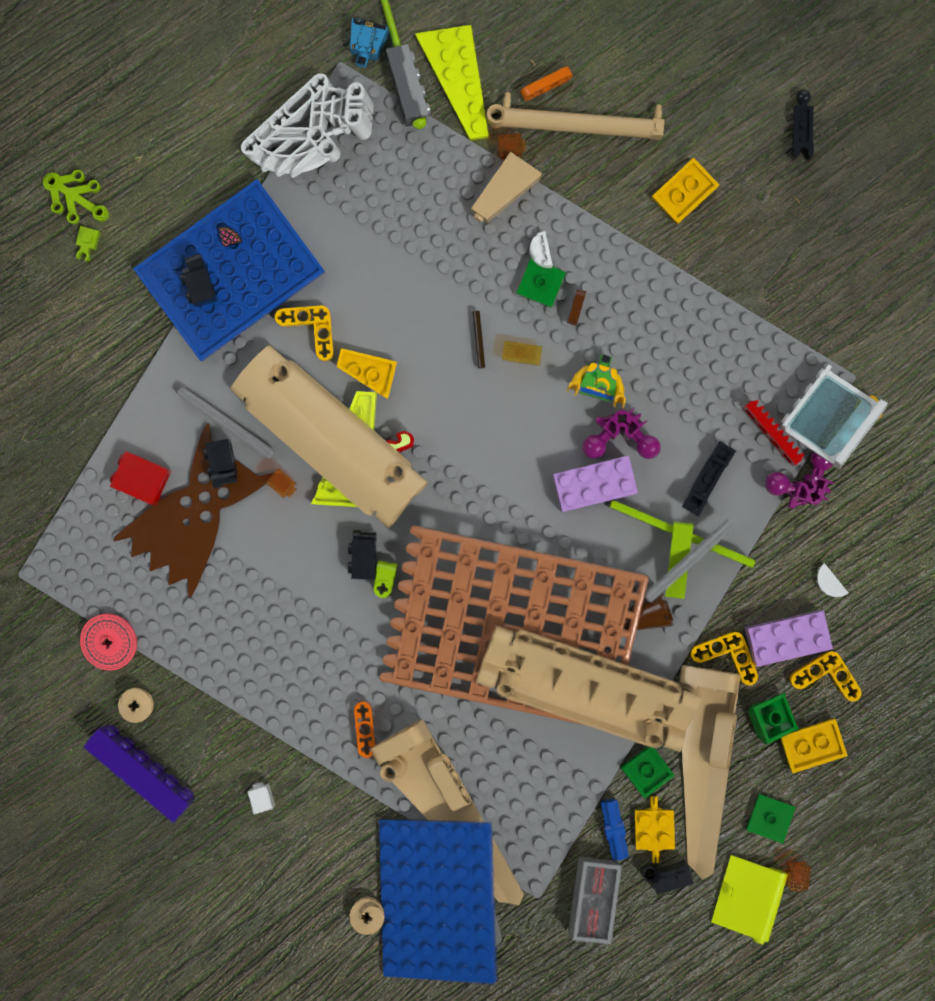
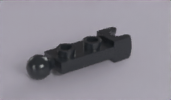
[791,90,814,160]

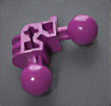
[582,407,661,459]
[765,447,833,509]

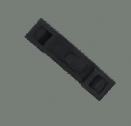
[682,441,736,517]

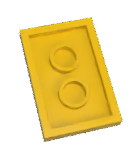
[651,157,719,225]
[780,718,848,773]

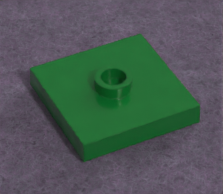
[516,258,566,308]
[621,746,675,799]
[745,793,796,844]

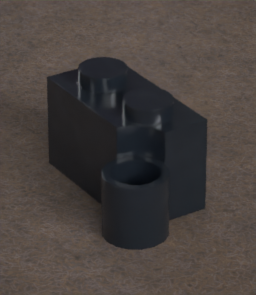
[180,253,218,308]
[641,860,694,895]

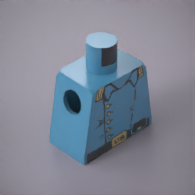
[350,18,389,68]

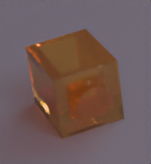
[498,133,526,159]
[266,468,297,498]
[786,860,811,892]

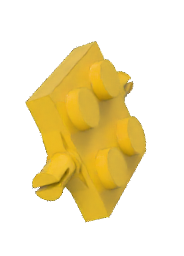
[635,796,675,863]

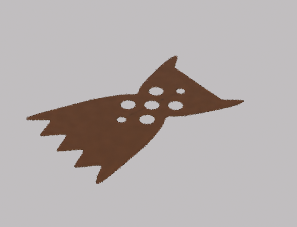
[113,423,276,598]

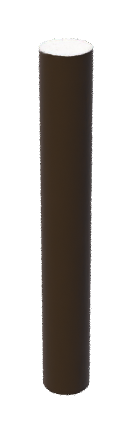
[472,311,486,369]

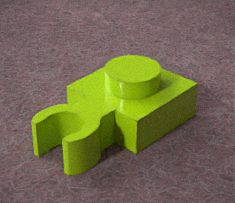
[76,226,101,262]

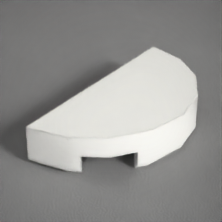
[529,231,553,268]
[816,563,848,597]

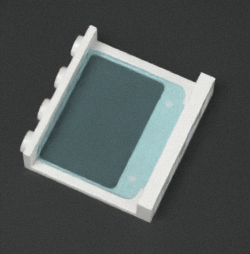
[781,365,888,469]

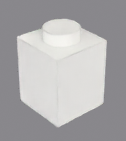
[248,782,275,814]

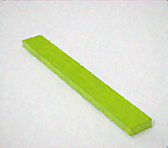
[608,500,755,568]

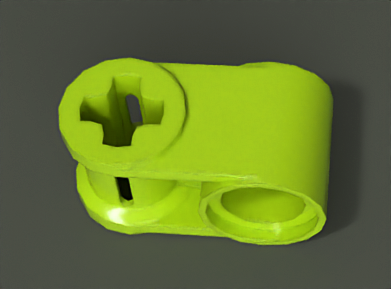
[374,560,398,598]

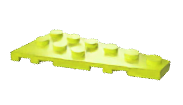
[415,25,489,141]
[311,391,377,507]

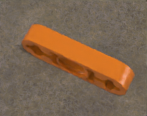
[520,66,573,101]
[354,701,376,758]

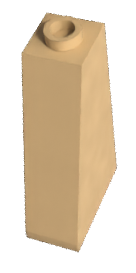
[471,152,542,223]

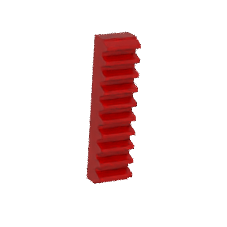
[742,400,804,466]

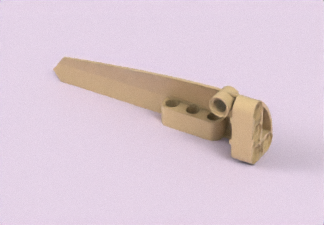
[679,665,741,880]
[370,719,524,906]

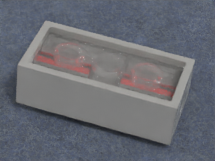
[568,856,622,944]

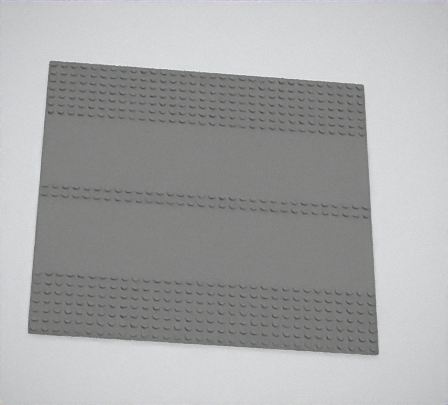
[18,62,856,898]

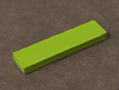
[665,521,694,599]

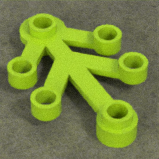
[43,170,109,225]

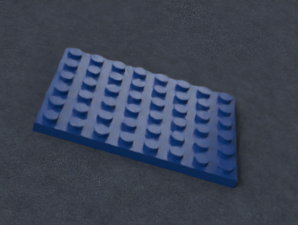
[133,179,325,362]
[379,819,497,984]

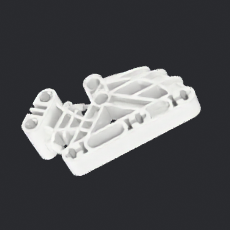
[241,73,374,178]

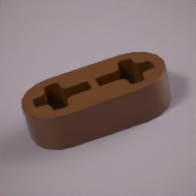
[567,289,586,326]

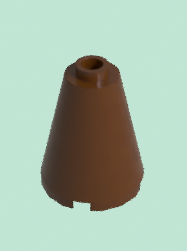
[624,593,674,630]

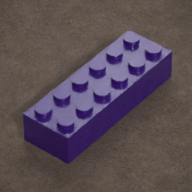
[83,724,196,823]

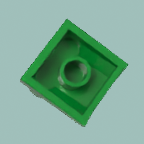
[749,693,799,744]

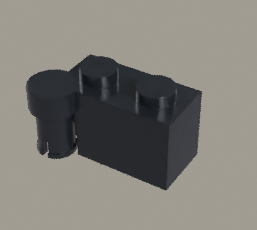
[203,439,239,489]
[348,530,377,580]

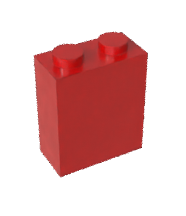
[110,451,172,506]

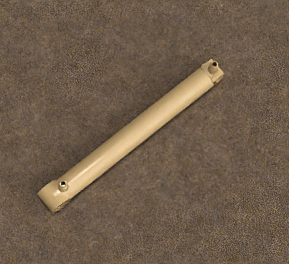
[487,92,664,140]

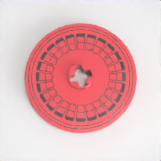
[80,613,137,670]

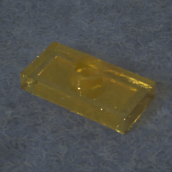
[502,341,542,366]

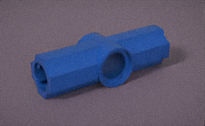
[601,799,629,860]

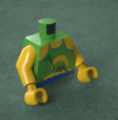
[566,354,626,408]

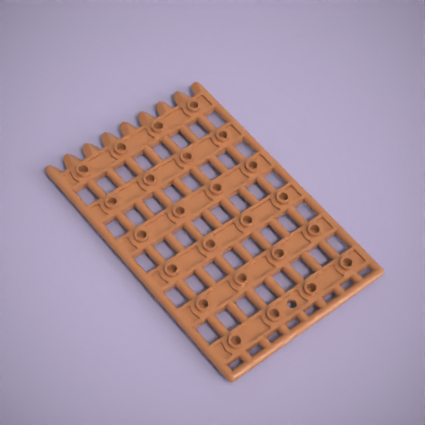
[379,526,648,726]

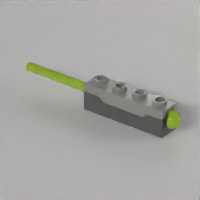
[381,0,431,130]

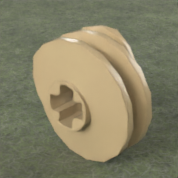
[118,688,154,723]
[349,896,385,935]

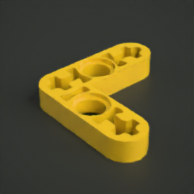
[275,305,334,362]
[690,631,758,685]
[789,651,861,701]

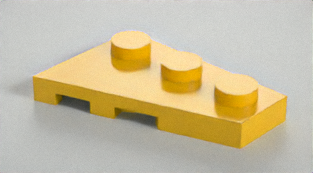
[336,348,397,399]

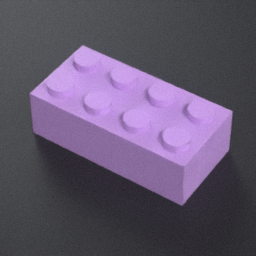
[552,456,638,513]
[744,610,833,667]

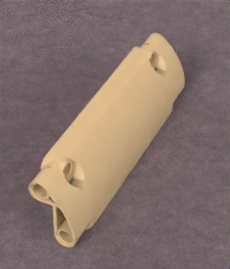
[230,345,428,528]
[476,626,701,752]

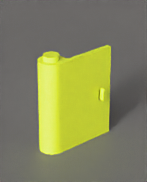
[711,855,788,944]

